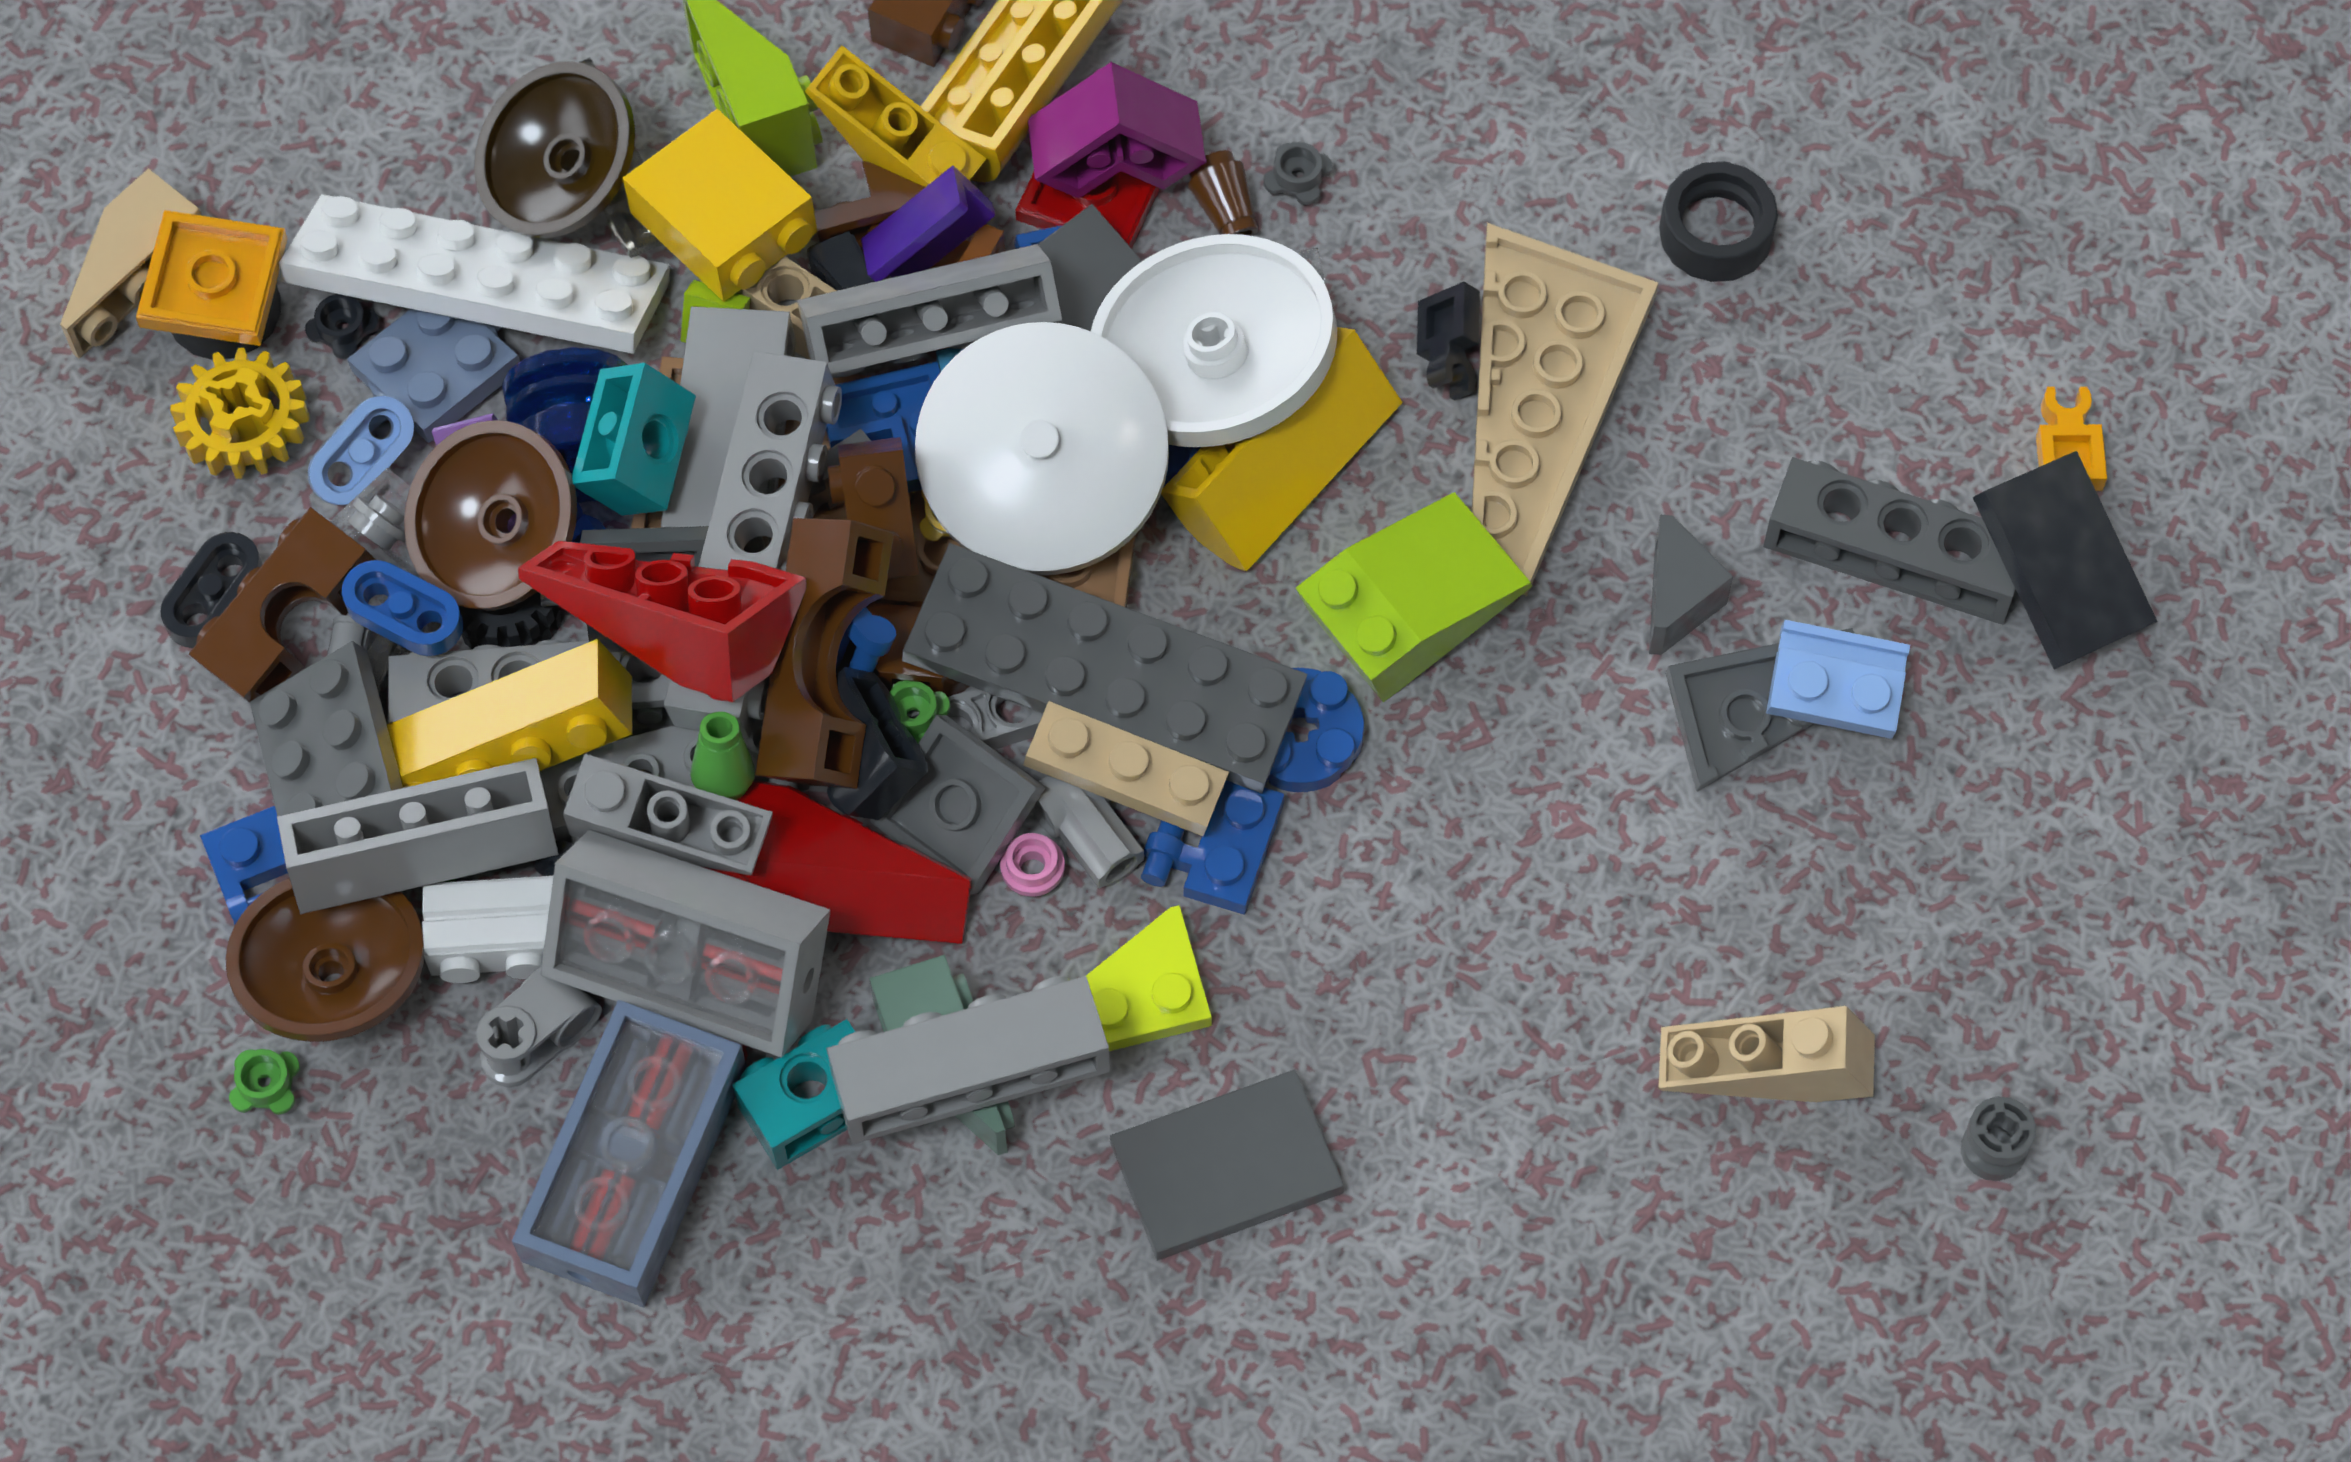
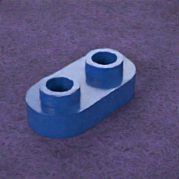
[342,560,463,656]

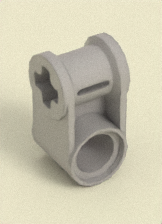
[476,967,602,1087]

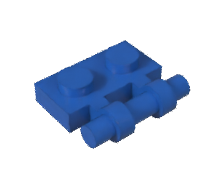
[1141,780,1285,915]

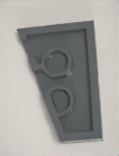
[1665,628,1854,792]

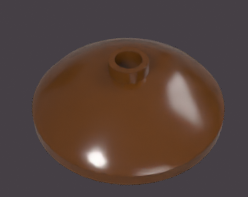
[404,420,577,610]
[226,878,424,1042]

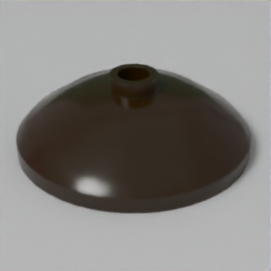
[474,61,635,238]

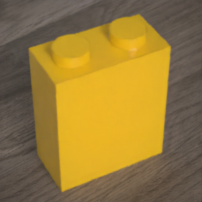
[623,109,818,302]

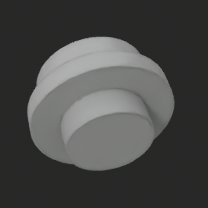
[348,494,405,551]

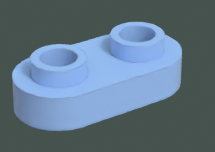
[308,396,414,505]

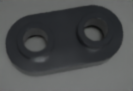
[160,532,263,648]

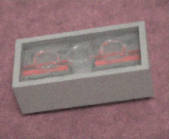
[540,830,830,1057]

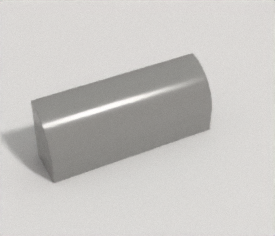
[661,307,796,553]

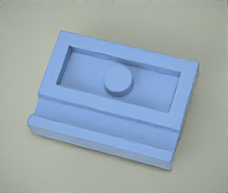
[1766,620,1910,739]

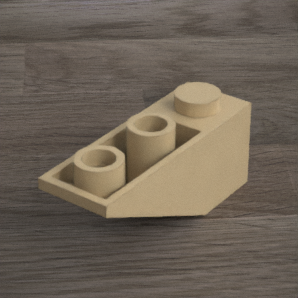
[60,168,202,359]
[1659,1006,1875,1102]

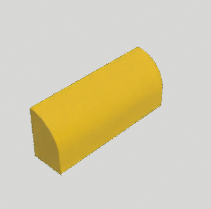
[1161,327,1403,571]

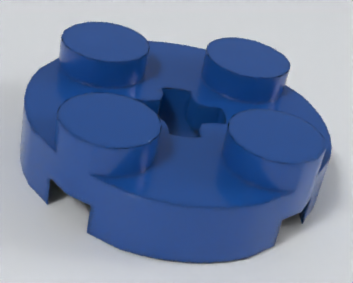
[1268,668,1364,792]

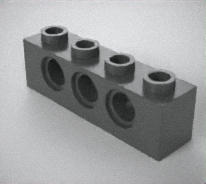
[1763,457,2015,625]

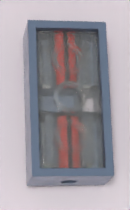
[512,999,747,1308]

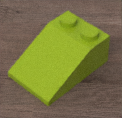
[683,0,823,177]
[1295,492,1532,702]

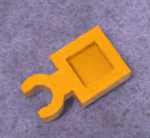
[2036,386,2107,491]

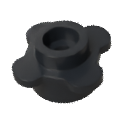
[305,294,379,359]

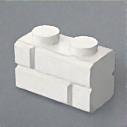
[423,876,553,983]

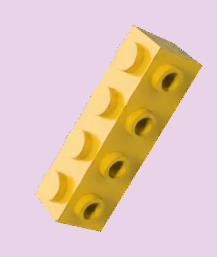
[387,639,632,788]

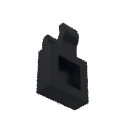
[1417,282,1480,400]

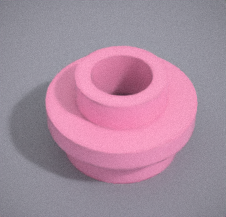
[1000,833,1065,897]

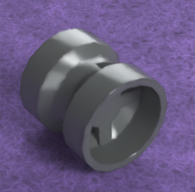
[1961,1096,2036,1181]

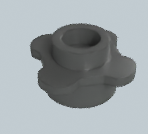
[1263,142,1332,205]

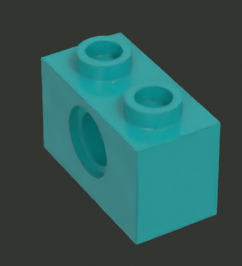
[572,363,696,516]
[732,1019,855,1170]

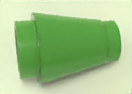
[690,712,755,800]

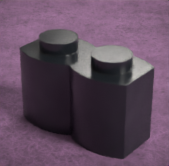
[827,667,928,820]

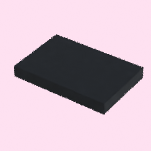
[1973,451,2158,670]

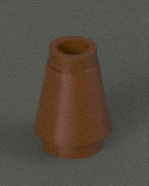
[1188,150,1259,236]

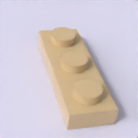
[1023,701,1229,836]

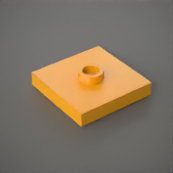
[136,210,288,346]

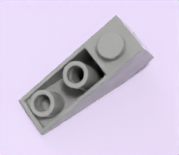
[563,754,773,875]

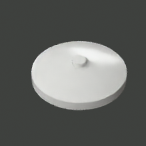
[1091,234,1337,447]
[915,322,1169,575]

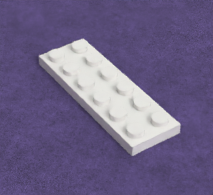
[279,194,670,354]

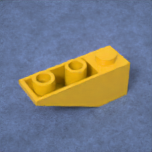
[805,45,986,187]

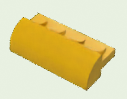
[921,0,1123,182]

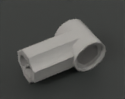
[1031,775,1144,888]

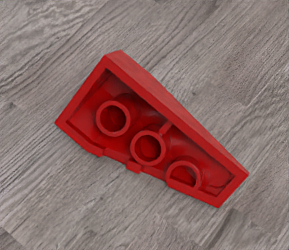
[518,541,806,703]
[701,780,972,944]

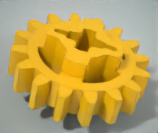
[170,348,310,479]

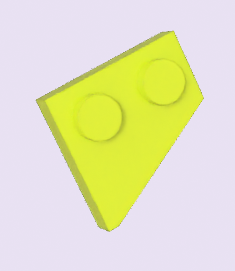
[1086,905,1212,1051]

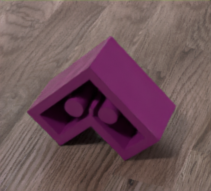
[1028,62,1206,198]

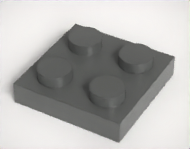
[870,715,1046,895]

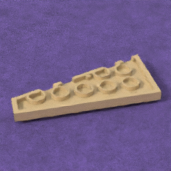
[1472,223,1659,596]

